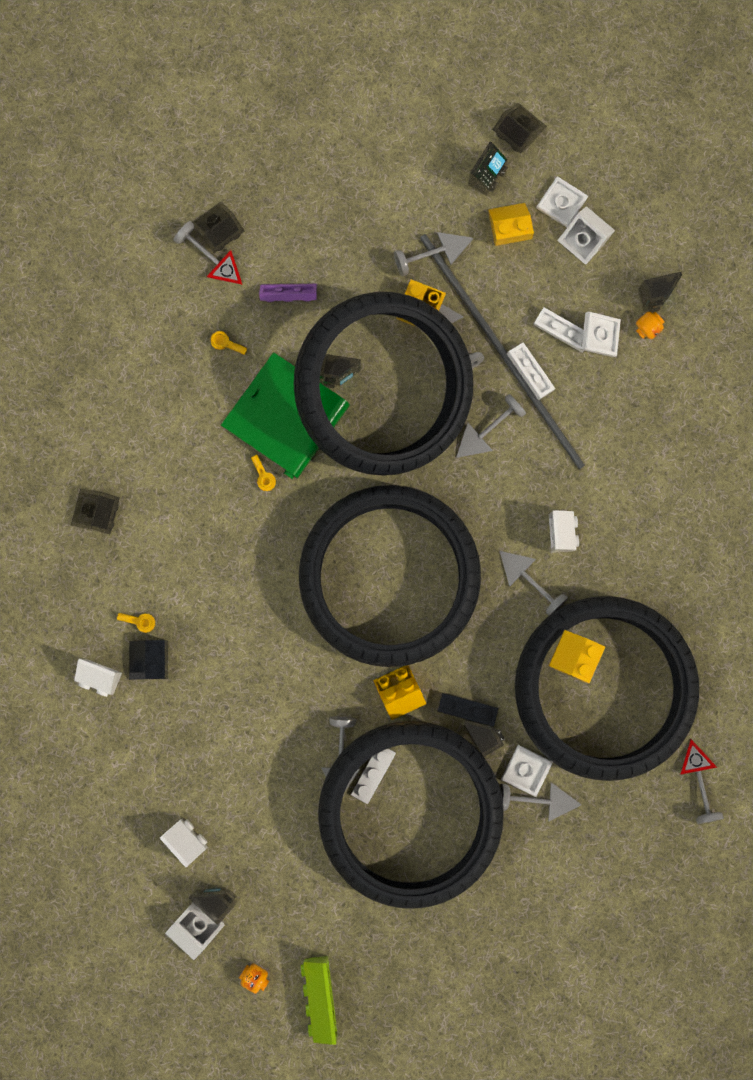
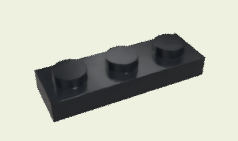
[437,693,499,727]

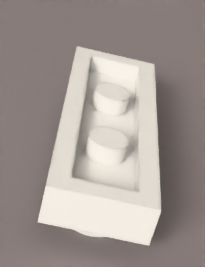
[534,307,584,353]
[507,342,555,400]
[351,749,396,804]

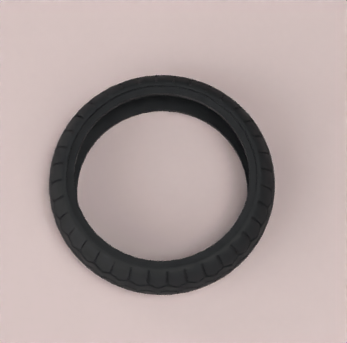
[294,292,473,476]
[299,485,481,667]
[515,596,699,781]
[318,721,504,909]

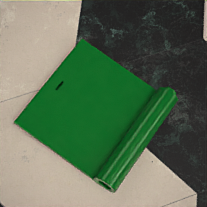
[221,352,350,480]

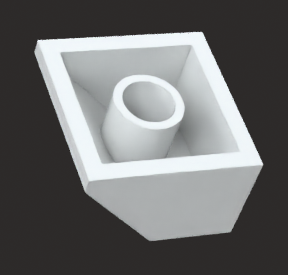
[558,206,615,265]
[549,510,579,553]
[74,658,122,697]
[160,818,208,867]
[165,898,225,960]

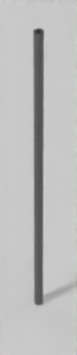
[420,234,585,470]

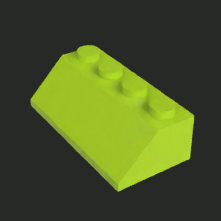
[301,956,338,1045]

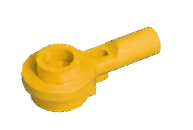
[210,331,247,355]
[251,455,276,491]
[117,613,156,633]

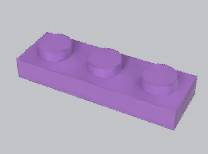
[259,284,317,302]

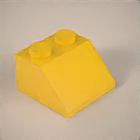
[488,203,534,246]
[549,630,605,683]

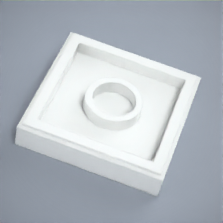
[536,176,588,227]
[581,312,621,357]
[501,745,553,797]

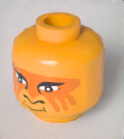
[636,311,665,340]
[239,963,269,994]

